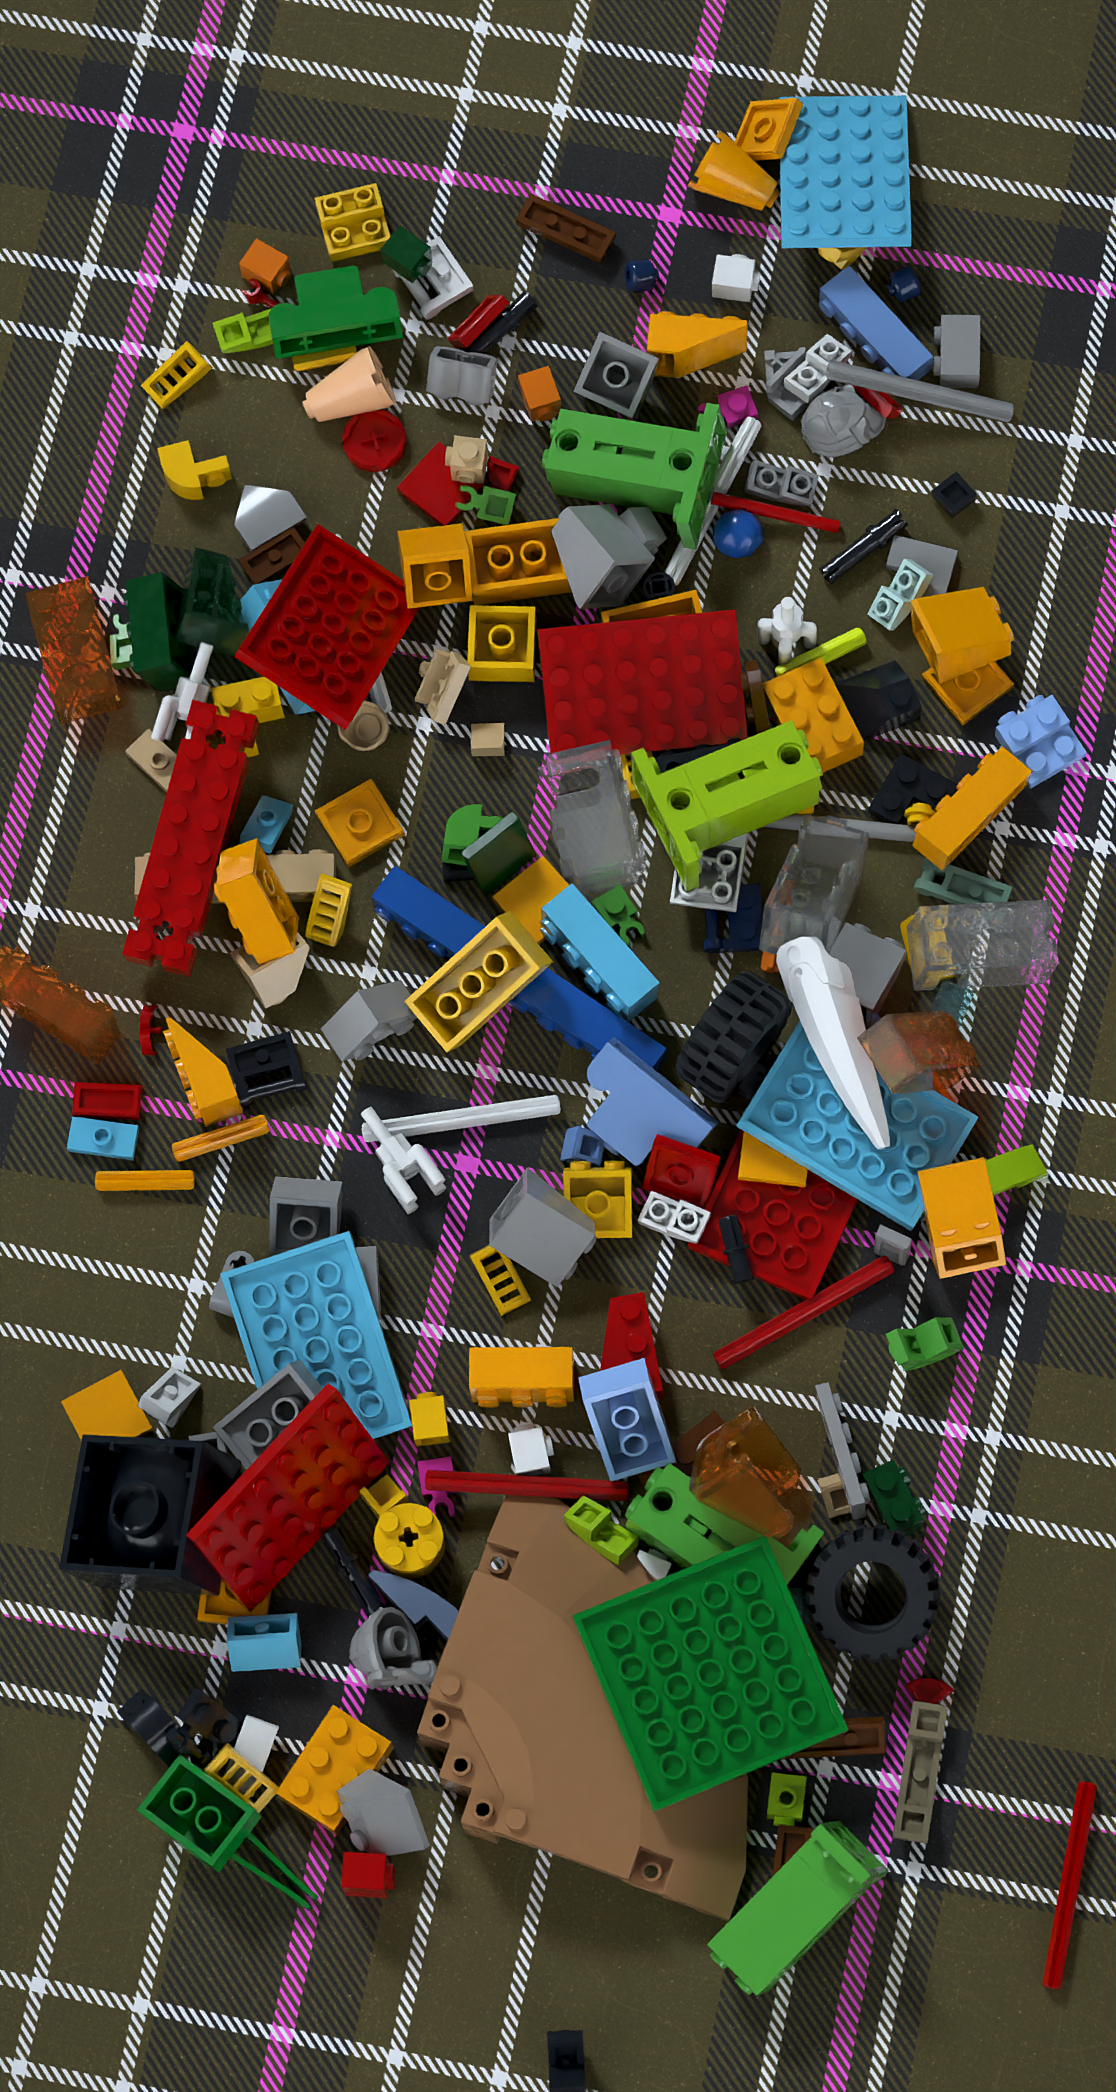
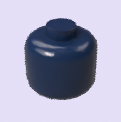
[625,259,659,293]
[886,266,921,302]

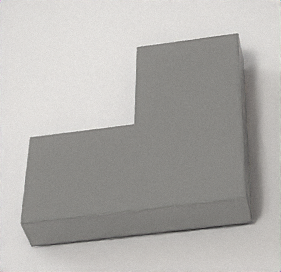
[886,535,958,597]

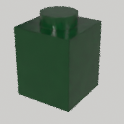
[380,225,433,284]

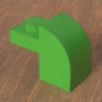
[441,804,503,866]
[886,1317,964,1371]

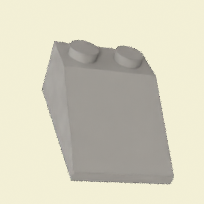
[213,1360,323,1470]

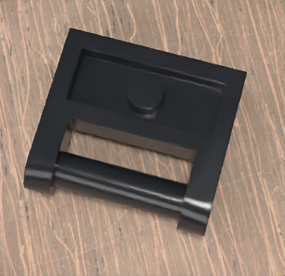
[226,1031,306,1107]

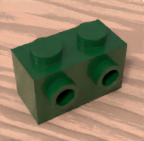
[861,1459,926,1536]

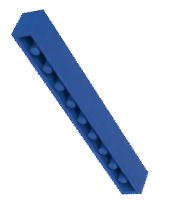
[371,865,667,1071]

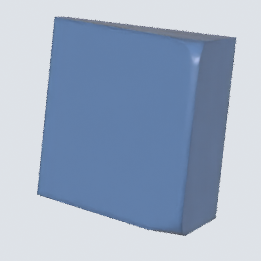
[560,1126,605,1168]

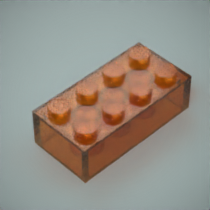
[25,576,123,725]
[0,945,121,1066]
[857,1010,981,1094]

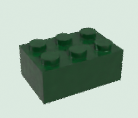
[124,572,195,691]

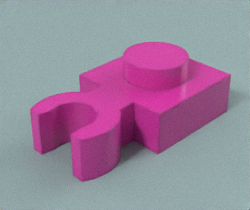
[697,385,758,429]
[417,1456,456,1517]

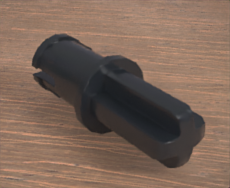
[719,1215,754,1284]

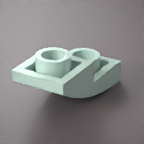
[867,558,934,631]

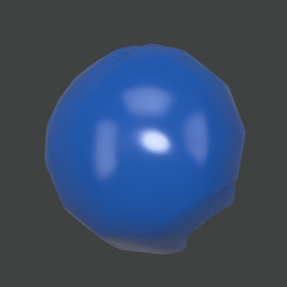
[713,509,764,559]

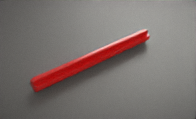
[713,1255,894,1370]
[424,1470,629,1501]
[1042,1781,1097,1990]

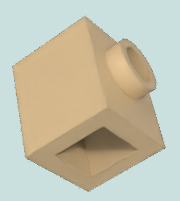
[445,435,488,484]

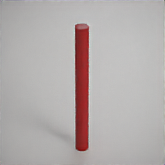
[711,491,840,533]

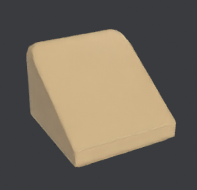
[471,723,505,756]
[818,1473,850,1519]

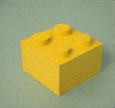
[467,605,537,682]

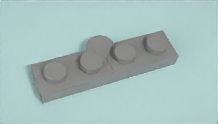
[815,1382,871,1520]

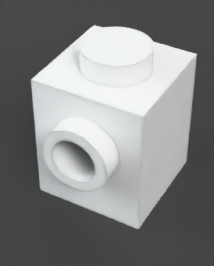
[712,254,760,302]
[508,1424,554,1476]

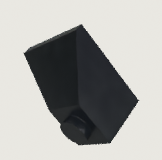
[835,660,922,741]

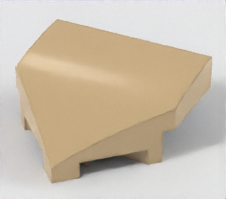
[415,649,471,725]

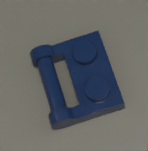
[703,884,763,953]

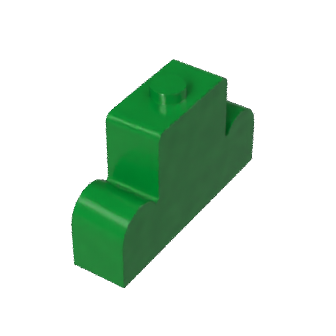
[269,266,403,359]

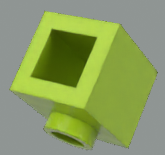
[767,1772,807,1826]

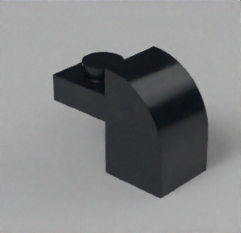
[117,1688,182,1767]
[547,2030,586,2092]

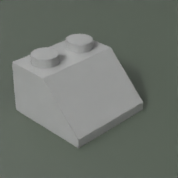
[573,332,659,418]
[269,1176,342,1255]
[337,1769,430,1856]

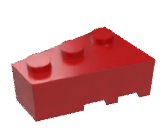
[600,1292,663,1400]

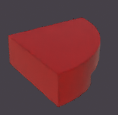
[487,456,520,492]
[905,1678,954,1705]

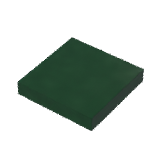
[461,812,537,896]

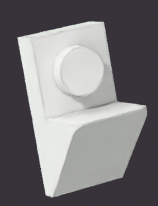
[138,1367,201,1428]

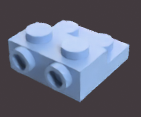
[995,695,1087,789]

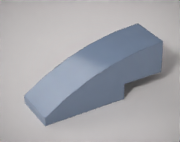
[368,1570,459,1642]

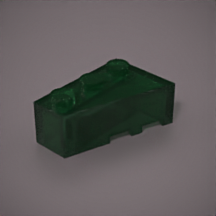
[175,547,249,656]

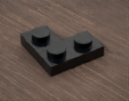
[868,754,958,824]

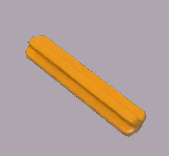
[172,1115,269,1162]
[95,1170,195,1191]

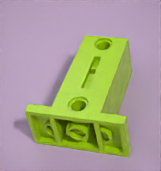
[631,720,823,892]

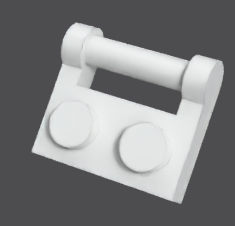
[391,236,474,320]

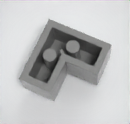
[321,980,417,1061]

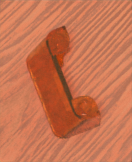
[689,1405,801,1538]

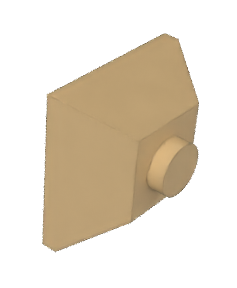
[230,932,310,1008]

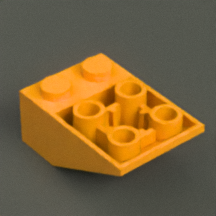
[647,311,747,378]
[163,1017,243,1127]
[918,1157,1006,1279]

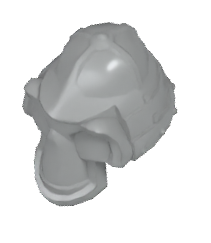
[801,384,886,458]
[349,1607,437,1690]

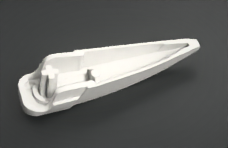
[776,936,890,1149]

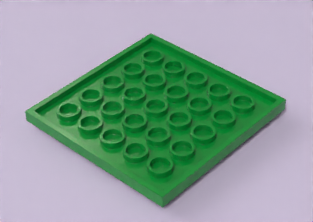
[572,1535,848,1813]

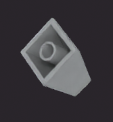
[551,504,655,609]
[828,923,907,1029]
[489,1168,597,1287]

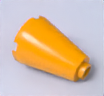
[688,130,780,211]

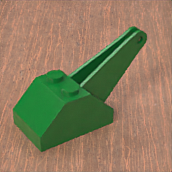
[137,1754,319,1911]

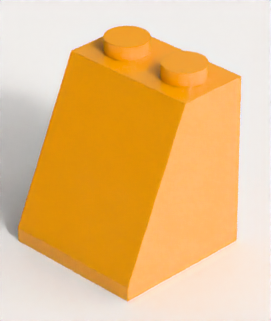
[397,523,473,609]
[910,587,1014,684]

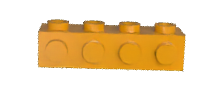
[912,746,1032,871]

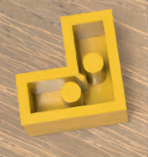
[211,677,285,757]

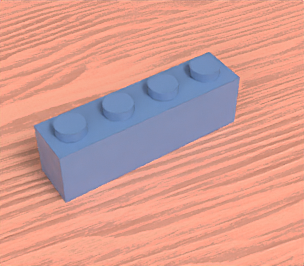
[819,265,933,381]

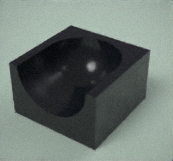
[59,1434,241,1596]

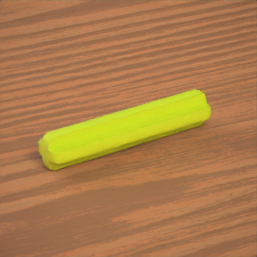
[775,628,867,677]

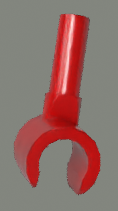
[242,279,279,308]

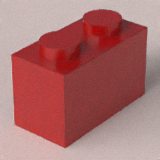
[341,1852,396,1898]

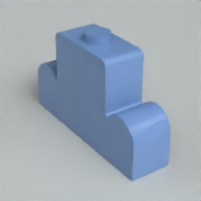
[587,1037,718,1166]

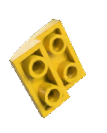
[315,183,390,262]

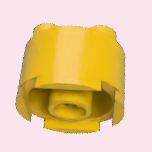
[374,1503,445,1579]

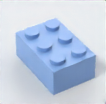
[578,1358,676,1482]

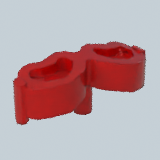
[139,1005,161,1055]

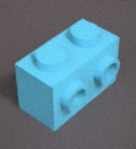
[227,1613,302,1672]

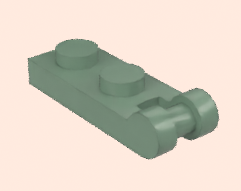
[913,858,1012,920]

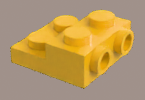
[563,1161,632,1238]

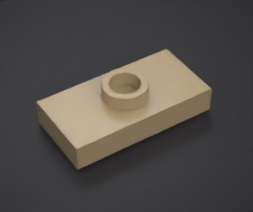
[125,729,177,793]

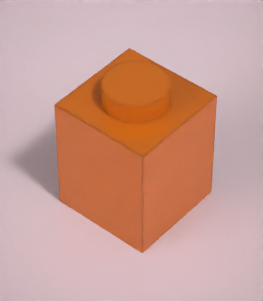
[239,238,292,295]
[518,366,562,422]

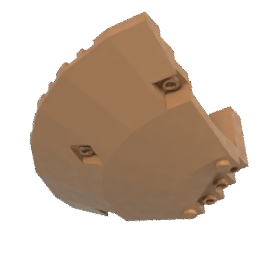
[417,1495,748,1921]

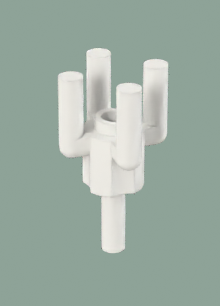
[757,597,817,665]
[151,642,214,742]
[361,1107,446,1214]

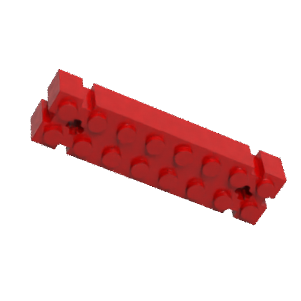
[122,700,260,977]

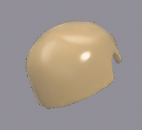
[337,700,390,751]

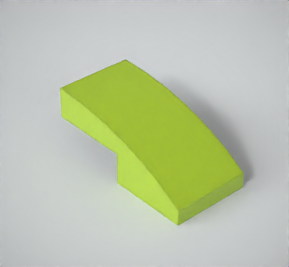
[212,309,273,353]
[986,1144,1048,1197]
[563,1495,639,1565]

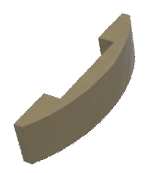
[892,1701,948,1844]

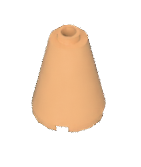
[303,346,396,422]

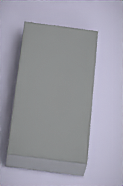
[874,1225,912,1266]

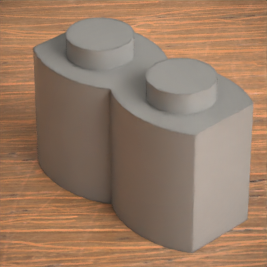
[426,346,498,406]

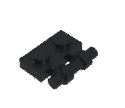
[166,1688,243,1769]

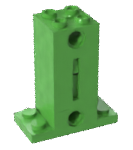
[542,403,727,550]
[624,1463,825,1585]
[707,1821,889,1996]

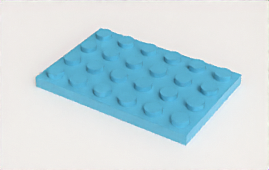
[779,95,911,248]
[737,1021,978,1231]
[220,1231,412,1439]

